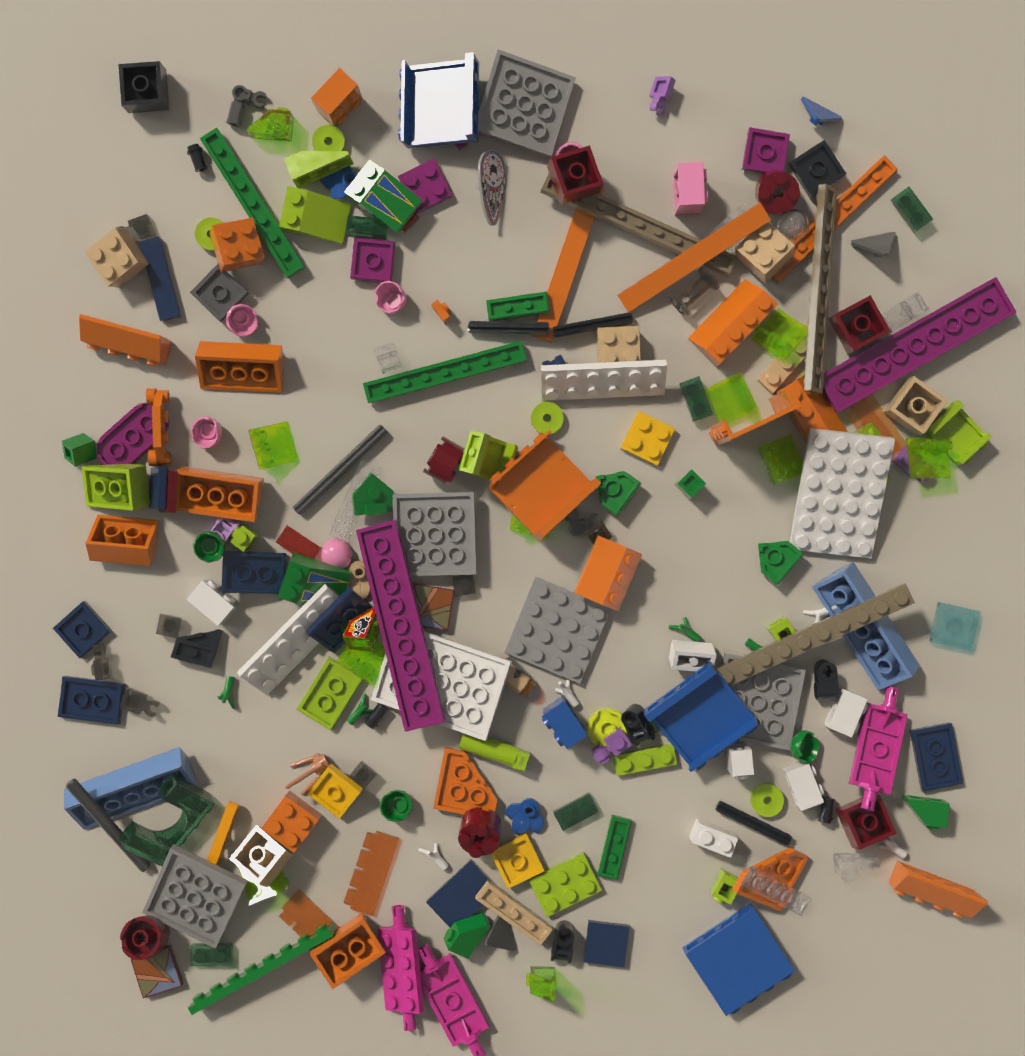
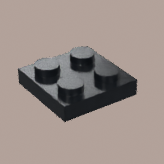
[788,140,847,199]

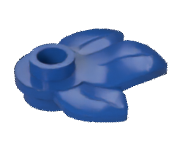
[320,166,358,199]
[504,798,544,834]

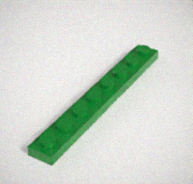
[200,127,305,279]
[363,341,527,404]
[188,922,337,1015]

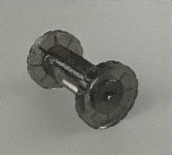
[669,267,720,317]

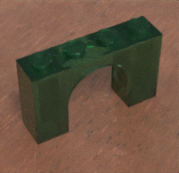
[119,773,215,867]

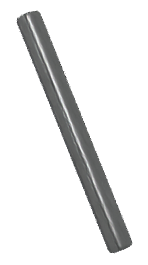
[293,425,387,515]
[66,778,151,872]

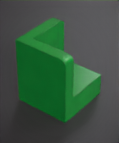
[62,433,97,466]
[675,469,706,499]

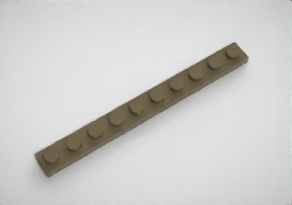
[540,173,737,277]
[803,184,837,394]
[717,583,915,686]

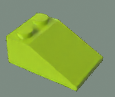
[279,186,352,245]
[81,464,150,510]

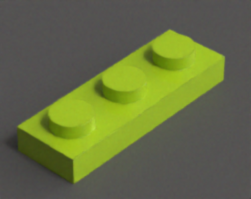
[613,743,677,776]

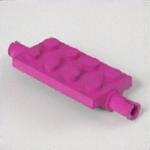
[848,687,908,812]
[377,905,424,1031]
[418,944,489,1056]

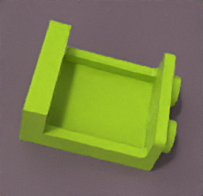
[925,400,992,465]
[459,430,518,481]

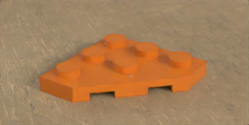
[433,747,498,814]
[732,847,809,911]

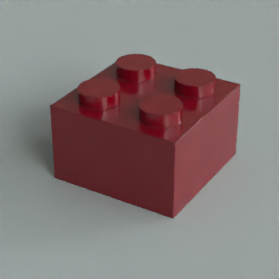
[547,145,604,205]
[828,295,891,354]
[835,794,897,850]

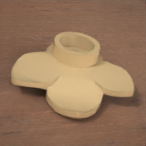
[346,561,370,599]

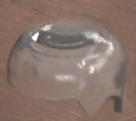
[777,209,810,240]

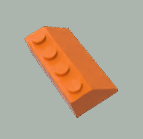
[688,279,778,367]
[79,314,172,367]
[195,341,284,393]
[775,375,848,444]
[176,466,264,522]
[889,861,988,918]

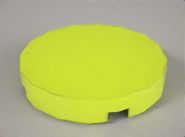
[587,708,627,746]

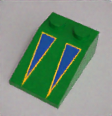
[344,159,423,234]
[277,552,352,605]

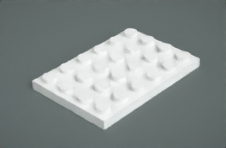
[790,428,895,559]
[371,631,512,741]

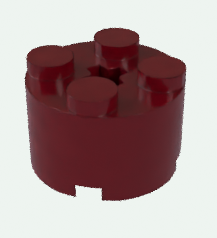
[755,170,800,215]
[423,436,465,484]
[458,807,502,858]
[120,915,170,960]

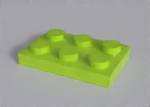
[529,852,602,917]

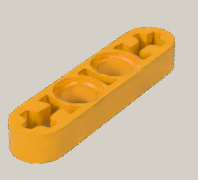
[207,801,240,866]

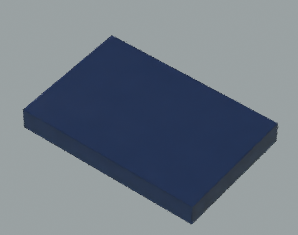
[221,551,286,594]
[306,587,374,653]
[57,676,125,725]
[909,722,963,791]
[426,859,496,928]

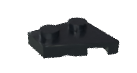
[170,629,223,669]

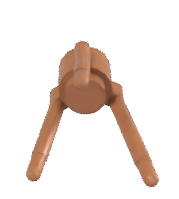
[285,753,330,795]

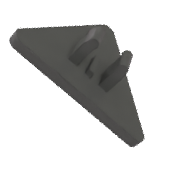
[851,232,896,257]
[484,915,517,951]

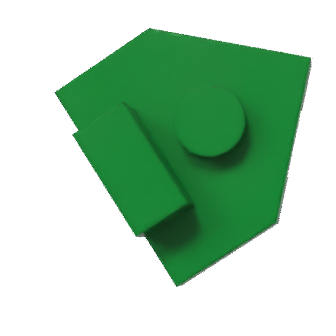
[596,471,642,517]
[352,472,394,516]
[758,541,804,586]

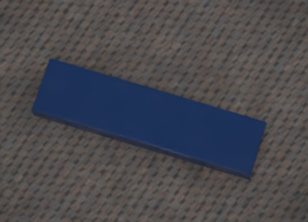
[139,236,181,322]

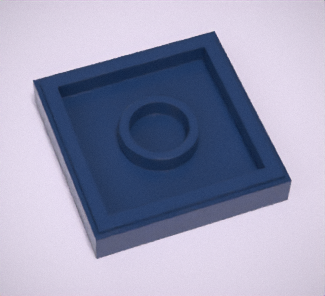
[149,467,168,509]
[53,601,112,659]
[584,920,629,967]

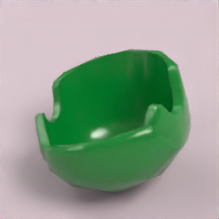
[193,531,226,563]
[790,730,820,764]
[379,790,413,822]

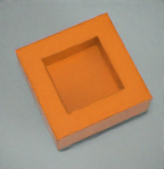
[431,299,451,324]

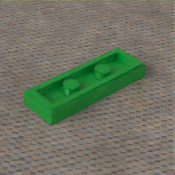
[486,291,550,321]
[597,814,632,880]

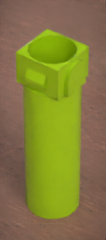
[458,733,530,771]

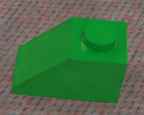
[902,794,950,830]
[444,913,491,959]

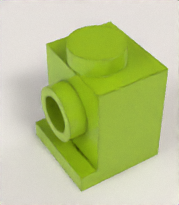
[230,523,260,552]
[766,616,796,641]
[710,868,738,905]

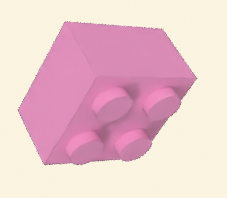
[673,162,708,215]

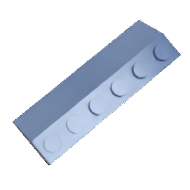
[812,562,920,690]
[64,747,199,830]

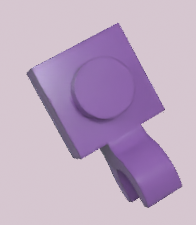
[649,76,676,116]

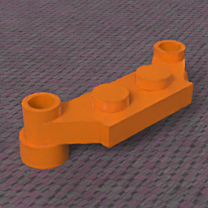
[146,388,172,466]

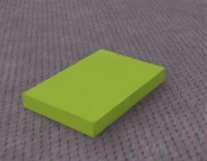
[297,656,364,730]

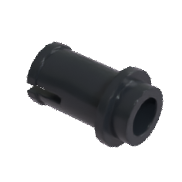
[187,144,208,172]
[364,703,389,730]
[817,796,835,824]

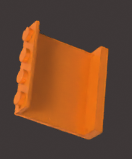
[709,387,802,445]
[488,430,601,542]

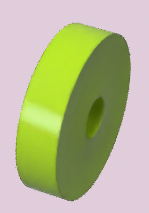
[312,125,346,151]
[195,217,223,252]
[531,402,564,435]
[750,783,784,817]

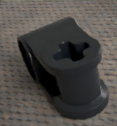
[814,659,839,700]
[621,704,655,746]
[550,920,574,964]

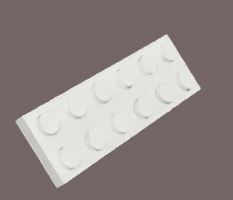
[541,360,667,401]
[237,584,340,695]

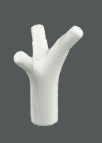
[803,605,837,624]
[555,678,579,707]
[879,836,907,859]
[418,843,448,870]

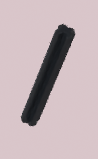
[553,312,633,338]
[468,321,549,334]
[715,801,792,846]

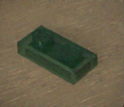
[890,186,933,233]
[345,215,389,240]
[679,376,713,422]
[553,792,599,831]
[190,943,233,966]

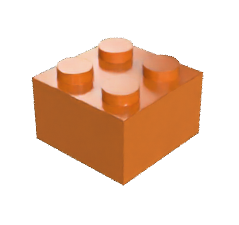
[311,67,363,126]
[210,218,264,272]
[261,791,322,853]

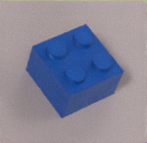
[542,695,588,749]

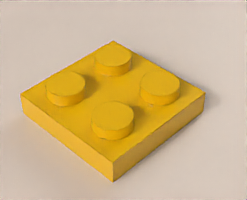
[620,411,675,466]
[307,763,363,819]
[491,833,545,889]

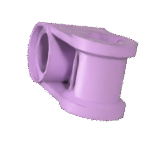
[210,517,243,546]

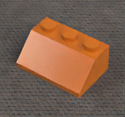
[85,514,159,566]
[574,536,642,611]
[309,912,386,990]

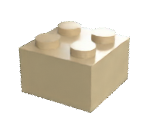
[735,222,795,283]
[85,228,149,288]
[596,326,641,363]
[883,376,948,436]
[229,825,294,888]

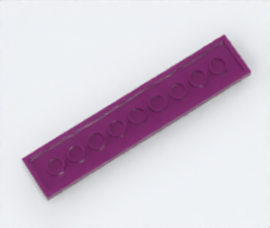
[823,277,1017,413]
[356,520,446,732]

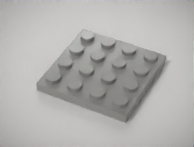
[478,49,576,158]
[393,492,477,576]
[504,577,611,684]
[721,653,806,751]
[142,844,248,949]

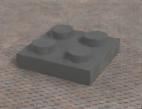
[190,264,249,322]

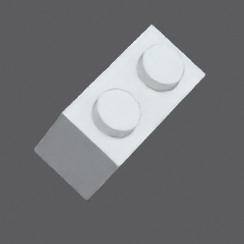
[186,580,238,626]
[669,640,716,672]
[824,688,868,737]
[725,743,754,779]
[782,762,825,811]
[689,818,738,858]

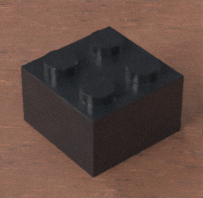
[118,61,169,113]

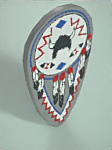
[476,150,506,226]

